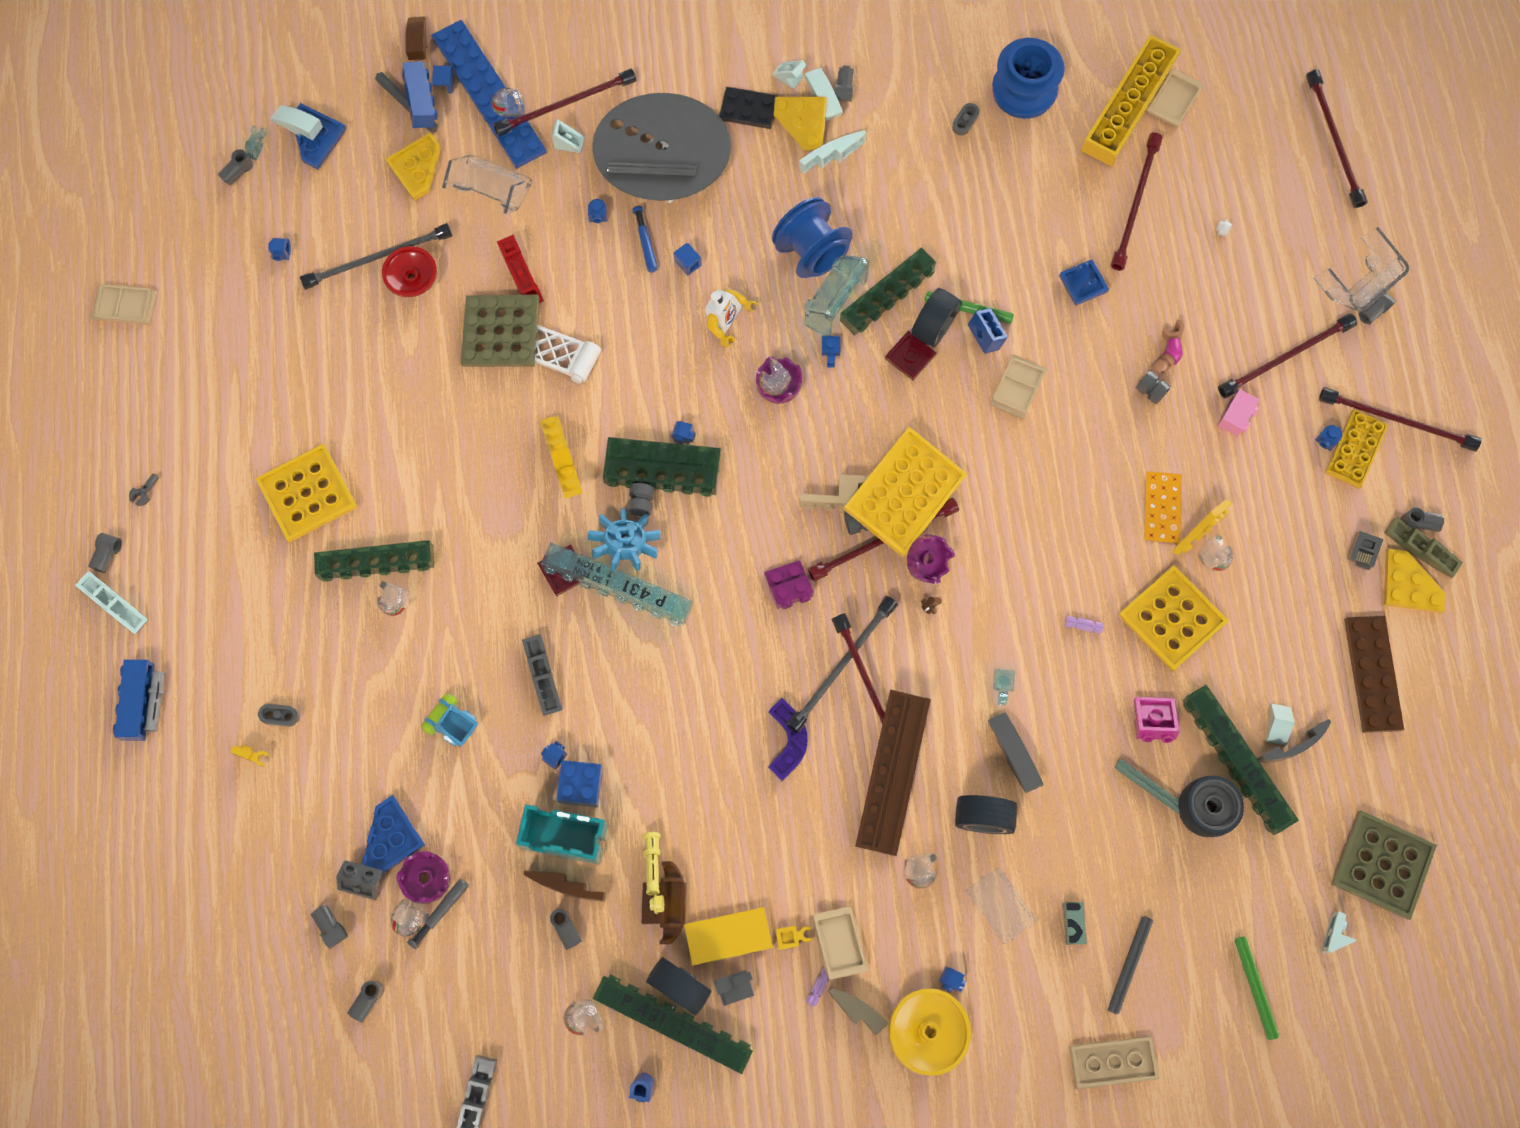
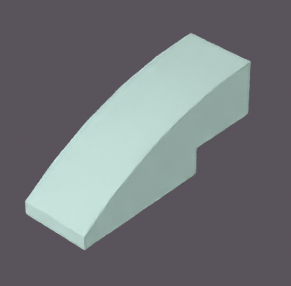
[804,68,843,121]
[270,105,323,140]

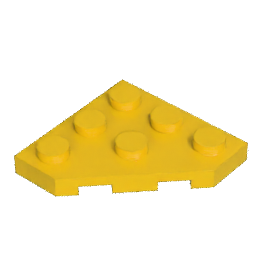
[774,97,827,152]
[385,132,441,201]
[1172,499,1232,556]
[1384,549,1445,613]

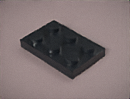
[719,87,777,129]

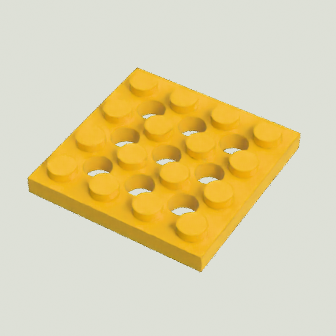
[255,443,358,543]
[1118,565,1229,672]

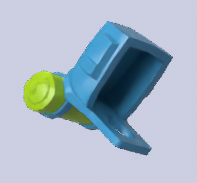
[421,693,478,747]

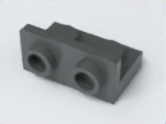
[336,860,382,900]

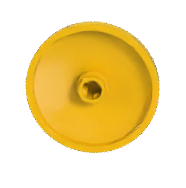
[888,989,971,1076]

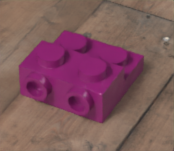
[764,560,814,609]

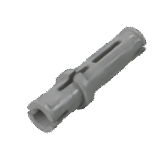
[144,671,165,732]

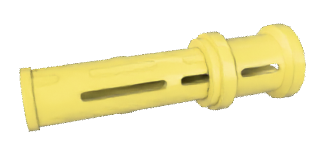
[643,832,661,895]

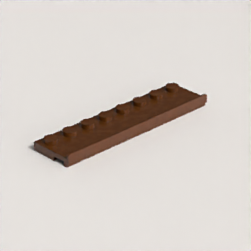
[855,689,931,856]

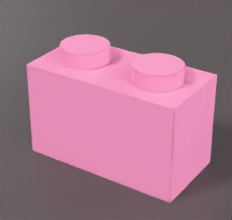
[1218,389,1259,436]

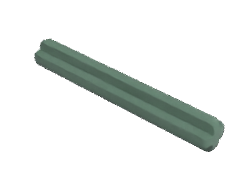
[1115,759,1179,814]

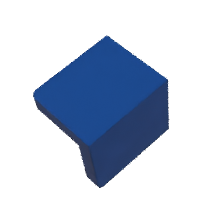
[432,66,454,93]
[673,243,702,276]

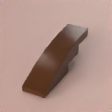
[524,871,606,902]

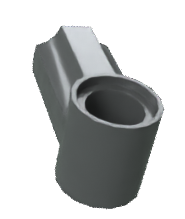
[835,66,854,102]
[218,149,253,186]
[1358,289,1396,325]
[1401,507,1445,532]
[88,533,122,573]
[310,904,348,949]
[550,909,582,950]
[347,981,384,1023]

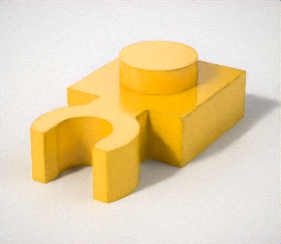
[775,926,813,950]

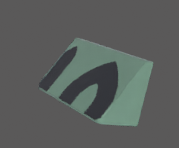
[1063,902,1087,945]

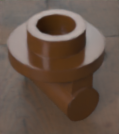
[921,596,942,614]

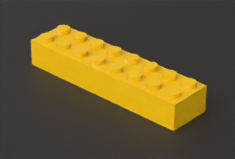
[1081,34,1181,167]

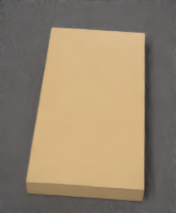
[1069,1036,1160,1089]

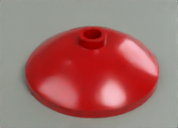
[382,246,437,297]

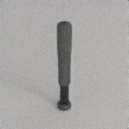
[407,879,469,950]

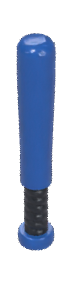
[632,206,658,273]

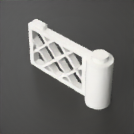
[535,325,601,384]

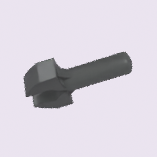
[129,473,159,506]

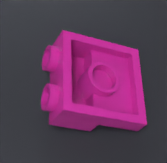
[1134,697,1179,743]

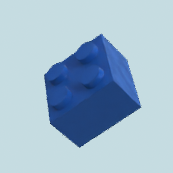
[556,760,603,807]

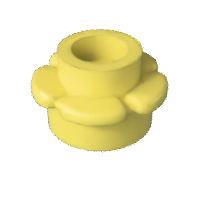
[650,894,664,914]

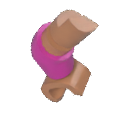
[1148,320,1184,375]

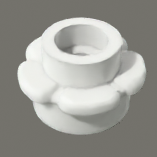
[1216,219,1232,237]

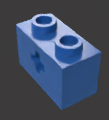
[967,308,1008,354]

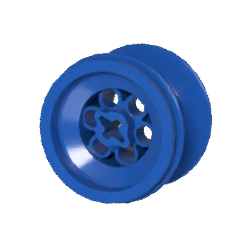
[992,37,1065,119]
[772,197,853,278]

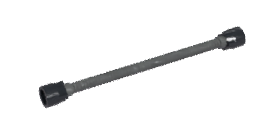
[299,223,453,290]
[786,596,898,734]

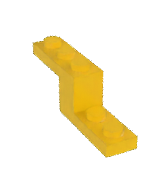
[540,415,583,499]

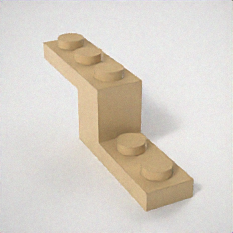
[800,474,868,512]

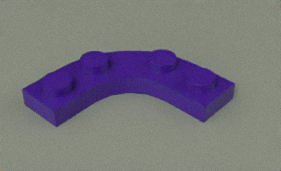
[768,698,808,782]

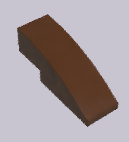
[406,17,427,60]

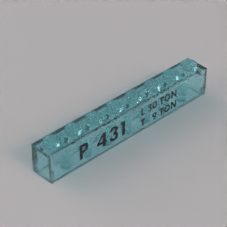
[541,542,693,626]

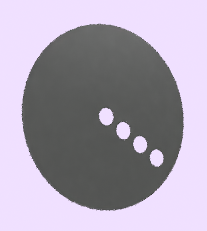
[592,93,731,201]

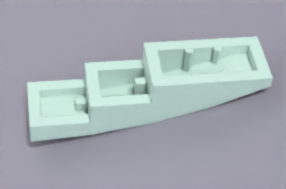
[799,130,866,174]
[75,571,148,634]

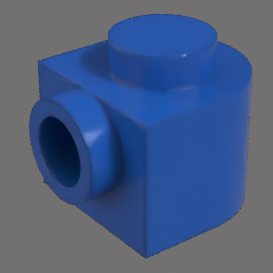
[588,199,607,223]
[268,238,291,261]
[671,421,696,445]
[1315,425,1342,451]
[541,741,568,769]
[939,966,966,992]
[629,1073,655,1102]

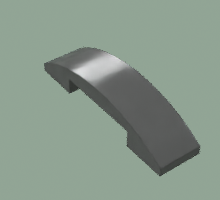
[1257,719,1331,763]

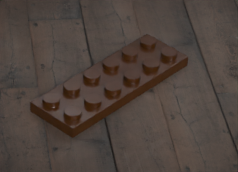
[1344,615,1404,733]

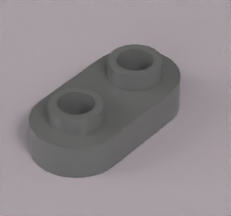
[952,103,979,135]
[258,704,299,727]

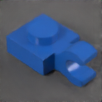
[822,336,840,368]

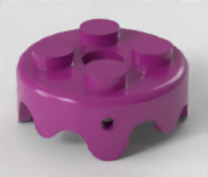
[756,356,802,404]
[907,534,955,584]
[397,851,451,904]

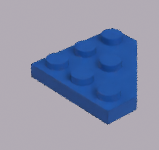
[295,103,347,170]
[362,795,426,875]

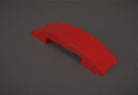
[496,235,544,303]

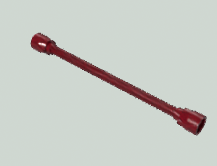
[1110,132,1163,271]
[808,498,959,582]

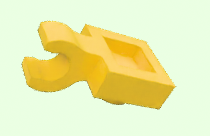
[230,744,270,767]

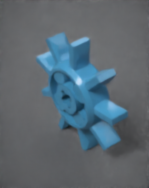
[588,508,661,571]

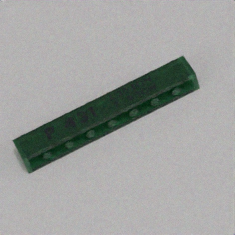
[1182,685,1299,835]
[592,974,753,1074]

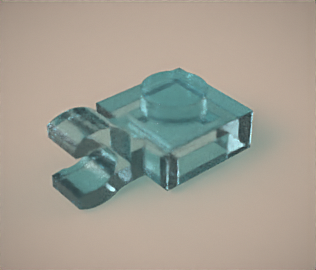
[245,125,266,160]
[993,669,1015,705]

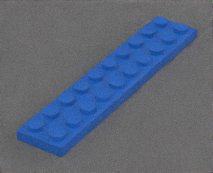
[431,19,547,169]

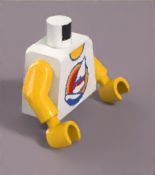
[705,289,758,347]

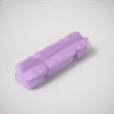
[1065,616,1104,634]
[806,966,828,1007]

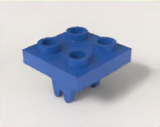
[1059,259,1109,306]

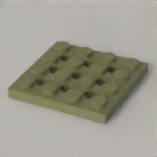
[461,295,539,367]
[1331,810,1437,920]

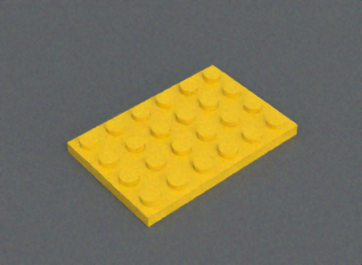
[843,427,967,558]

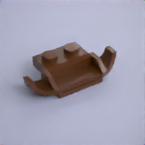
[641,861,686,944]

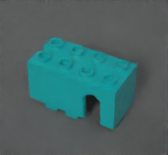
[516,804,608,865]

